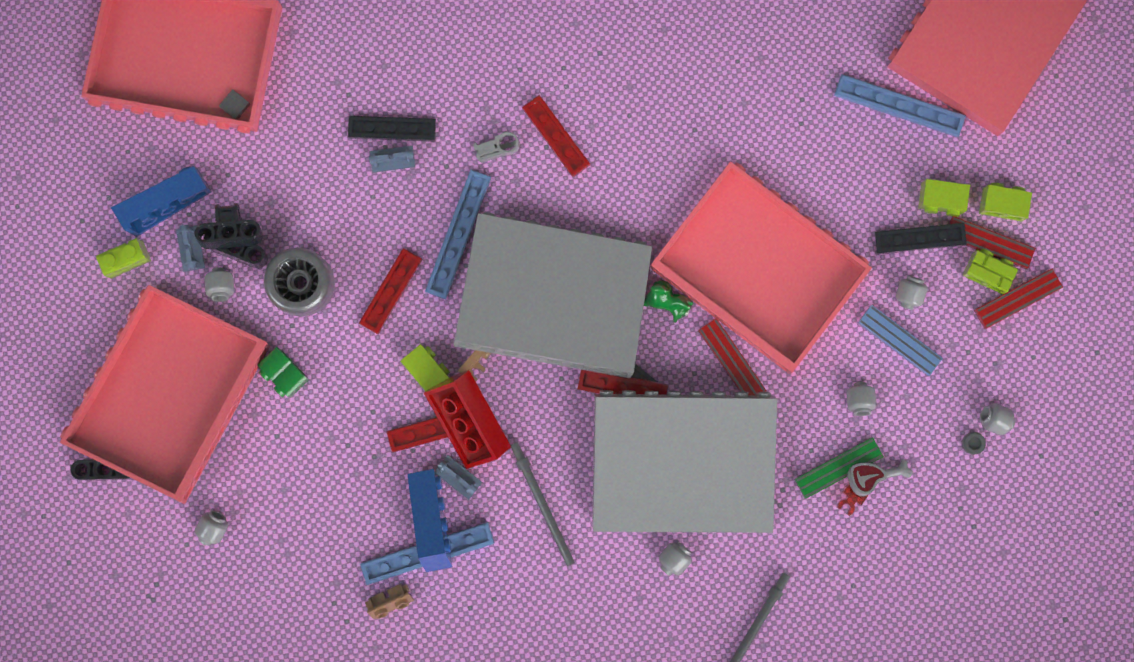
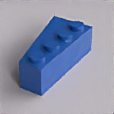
[111,166,212,237]
[407,469,453,572]

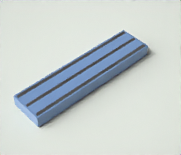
[857,305,943,376]

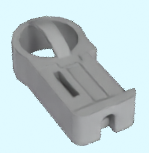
[473,132,520,163]

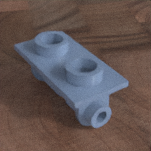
[369,145,415,173]
[176,225,205,272]
[435,455,483,500]

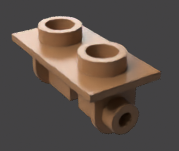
[365,584,414,619]

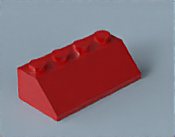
[424,370,511,469]

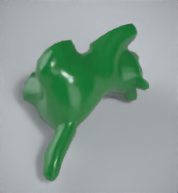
[644,280,693,323]

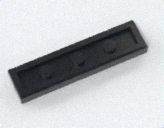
[348,116,436,142]
[875,223,967,254]

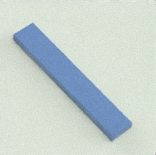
[834,74,966,137]
[425,169,491,300]
[360,522,495,585]

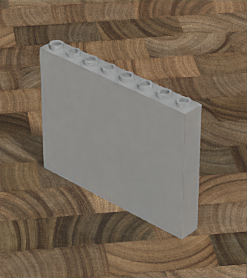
[454,212,652,378]
[592,390,777,533]

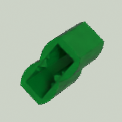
[257,347,309,398]

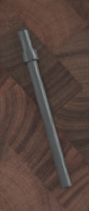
[511,442,575,566]
[730,572,790,662]

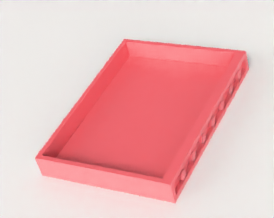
[81,0,282,134]
[888,0,1087,137]
[649,161,872,374]
[59,284,270,504]

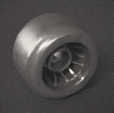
[264,247,335,316]

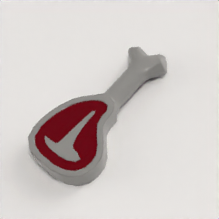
[847,459,913,496]

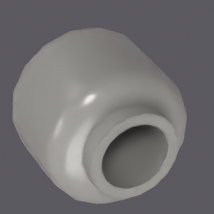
[205,267,234,302]
[895,276,928,310]
[846,382,876,416]
[980,403,1015,435]
[195,511,228,545]
[659,542,692,576]

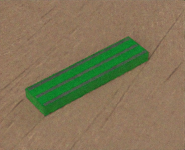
[794,437,884,499]

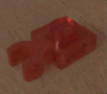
[836,482,868,516]

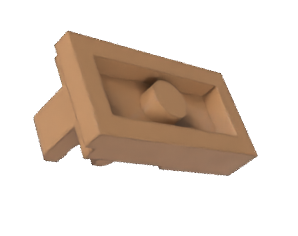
[458,350,492,381]

